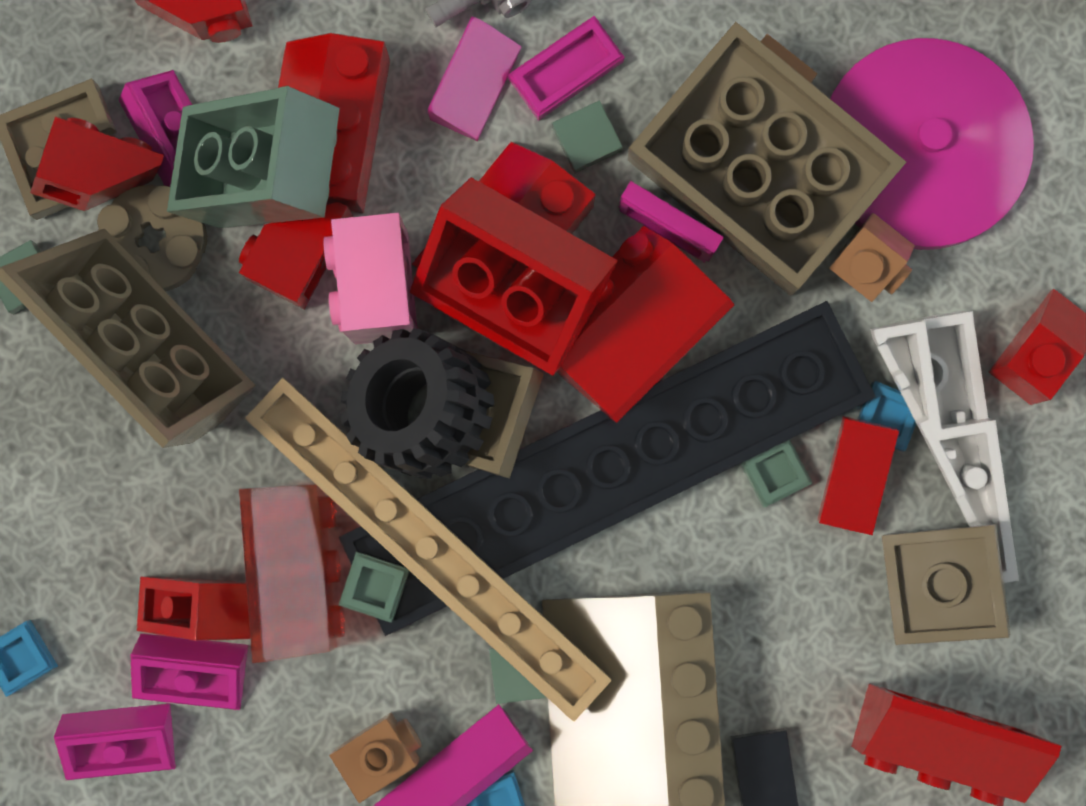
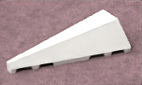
[870,311,1019,583]

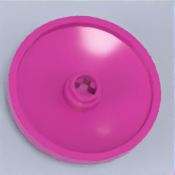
[830,38,1034,250]

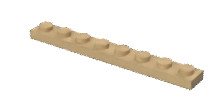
[245,377,612,722]

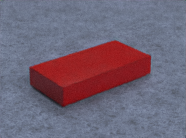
[818,416,899,536]

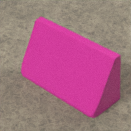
[428,16,522,142]
[119,70,192,187]
[130,633,248,710]
[54,703,176,780]

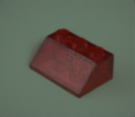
[239,484,345,663]

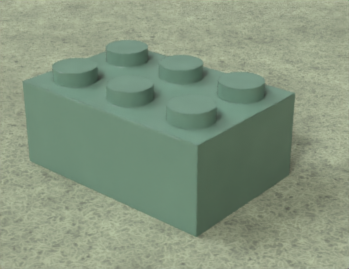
[167,86,340,228]

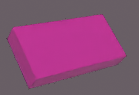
[508,16,625,121]
[618,181,724,263]

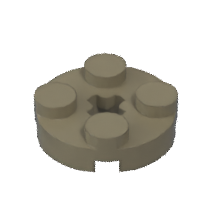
[97,185,207,292]

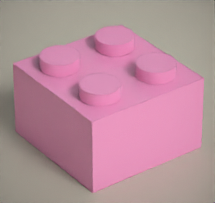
[324,213,418,345]

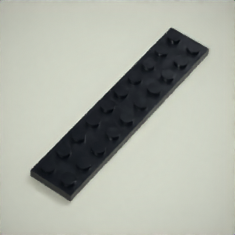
[338,301,876,636]

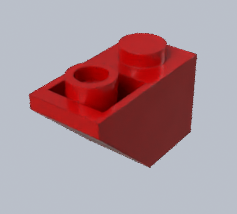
[30,116,164,211]

